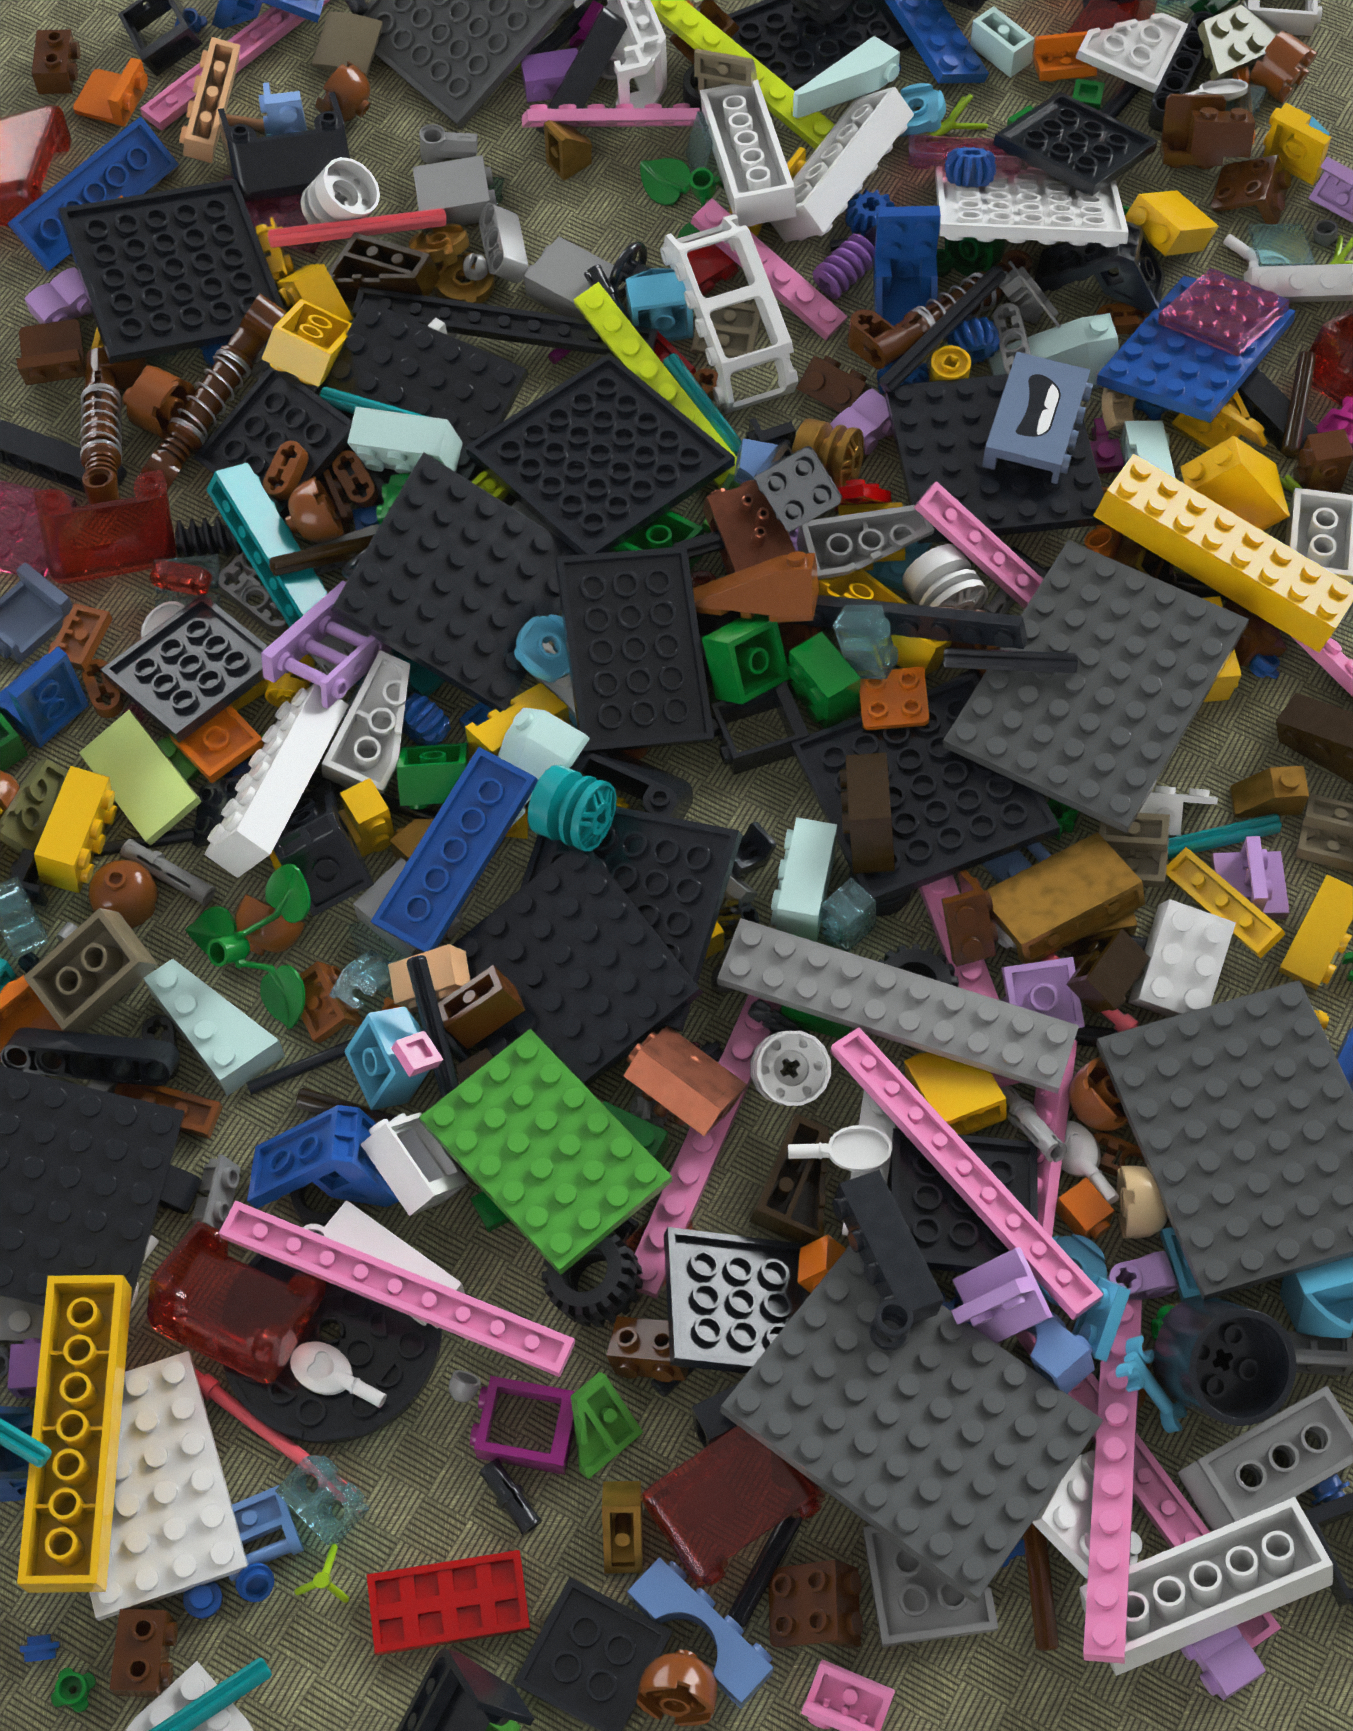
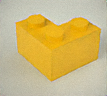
[276,264,353,322]
[338,778,395,857]

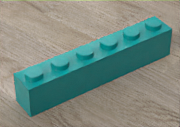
[206,463,328,628]

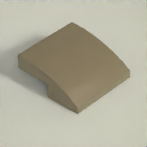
[312,12,383,78]
[694,49,757,94]
[691,303,761,358]
[1294,793,1353,872]
[1099,813,1170,888]

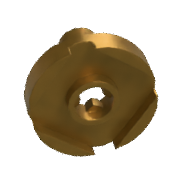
[408,224,470,266]
[435,252,495,304]

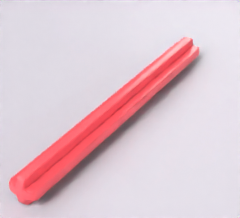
[268,208,447,248]

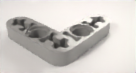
[218,552,289,635]

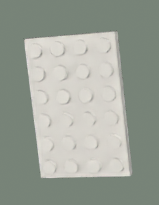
[89,1351,248,1621]

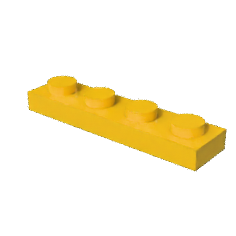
[1166,847,1285,959]

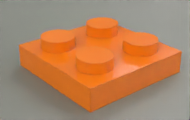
[170,705,264,784]

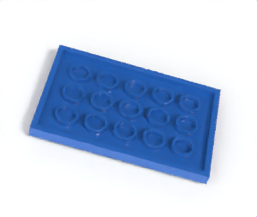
[1097,276,1295,423]

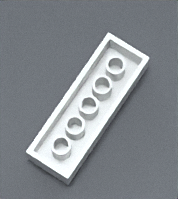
[700,79,797,227]
[770,87,914,243]
[204,684,349,878]
[1079,1497,1333,1676]

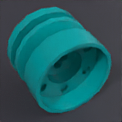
[528,765,617,852]

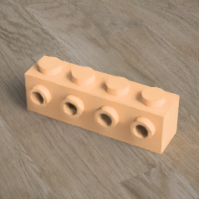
[179,37,240,163]

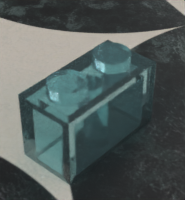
[833,605,898,679]

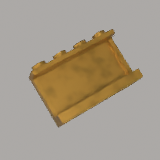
[985,832,1145,964]

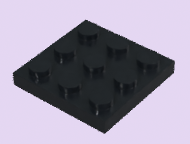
[513,1577,673,1731]

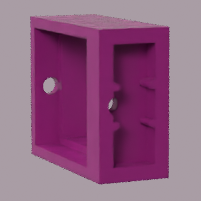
[469,1375,576,1475]

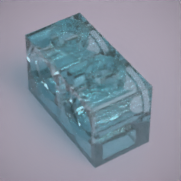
[0,876,48,959]
[821,878,876,952]
[275,1455,370,1545]

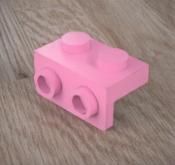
[801,1659,895,1731]

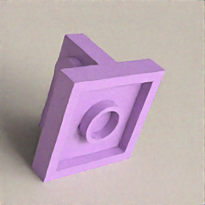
[1309,157,1353,223]
[1211,836,1290,919]
[1001,957,1085,1028]
[951,1247,1053,1344]

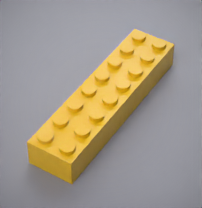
[1093,454,1353,653]
[17,1275,132,1593]

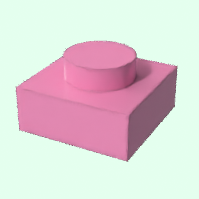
[391,1031,443,1077]

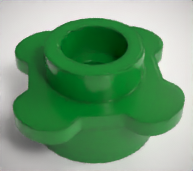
[51,1668,96,1713]

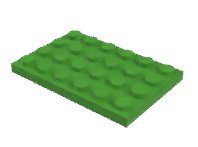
[419,1029,672,1275]

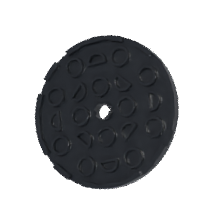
[219,1225,442,1444]

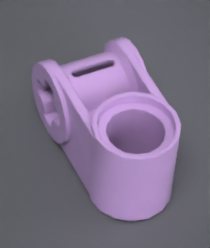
[1107,1251,1179,1300]

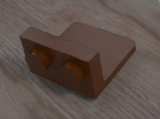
[1160,94,1226,169]
[1211,155,1291,226]
[16,319,85,385]
[941,870,998,967]
[769,1560,863,1649]

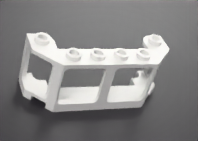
[573,0,667,108]
[660,214,798,414]

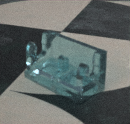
[329,949,391,1009]

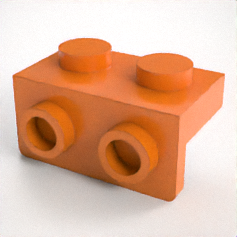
[1033,31,1097,82]

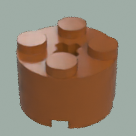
[1249,31,1318,104]
[122,365,195,439]

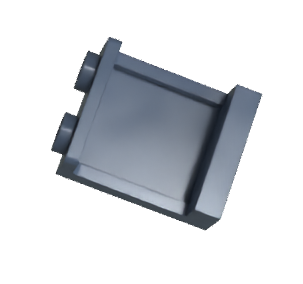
[0,562,73,665]

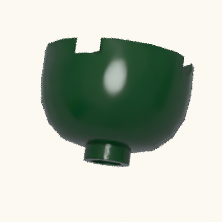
[945,237,1006,277]

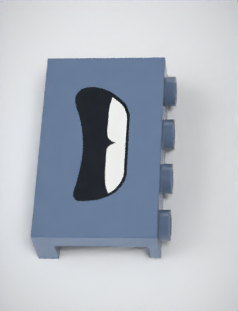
[982,352,1093,484]

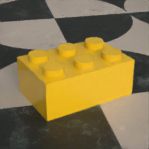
[262,299,352,387]
[34,766,117,893]

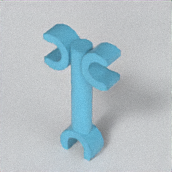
[1116,1335,1187,1433]

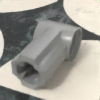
[419,124,478,164]

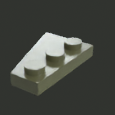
[0,759,68,853]

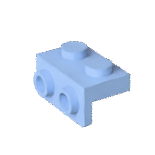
[259,82,307,136]

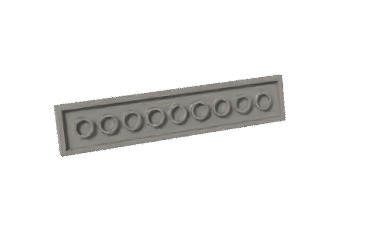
[717,918,1079,1094]

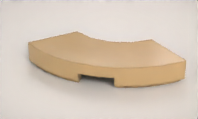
[1102,387,1137,431]

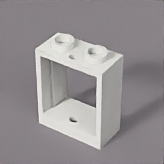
[1243,0,1322,36]
[361,1112,469,1216]

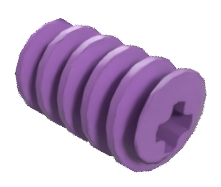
[812,234,875,299]

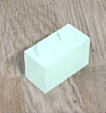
[970,6,1034,78]

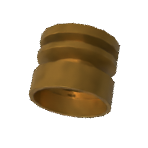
[792,418,864,487]

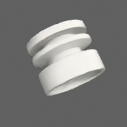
[300,157,380,224]
[902,544,988,611]
[750,1031,831,1106]

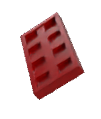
[366,1550,531,1656]

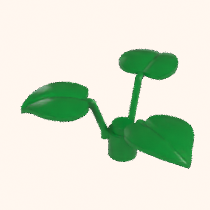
[640,158,725,238]
[185,864,311,1030]

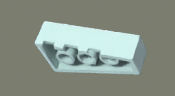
[143,959,285,1096]

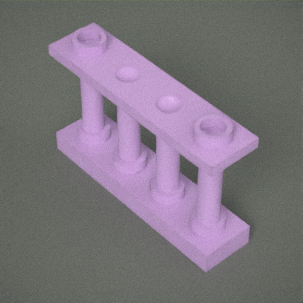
[261,581,393,709]

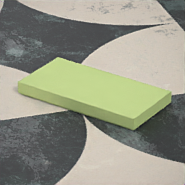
[79,710,202,845]

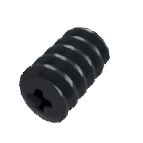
[175,516,243,559]

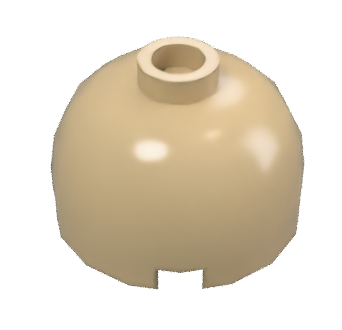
[1116,1166,1168,1239]

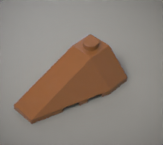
[693,551,819,622]

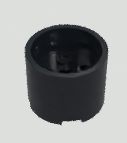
[1151,1296,1297,1426]

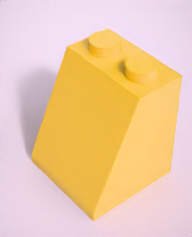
[1180,436,1290,531]

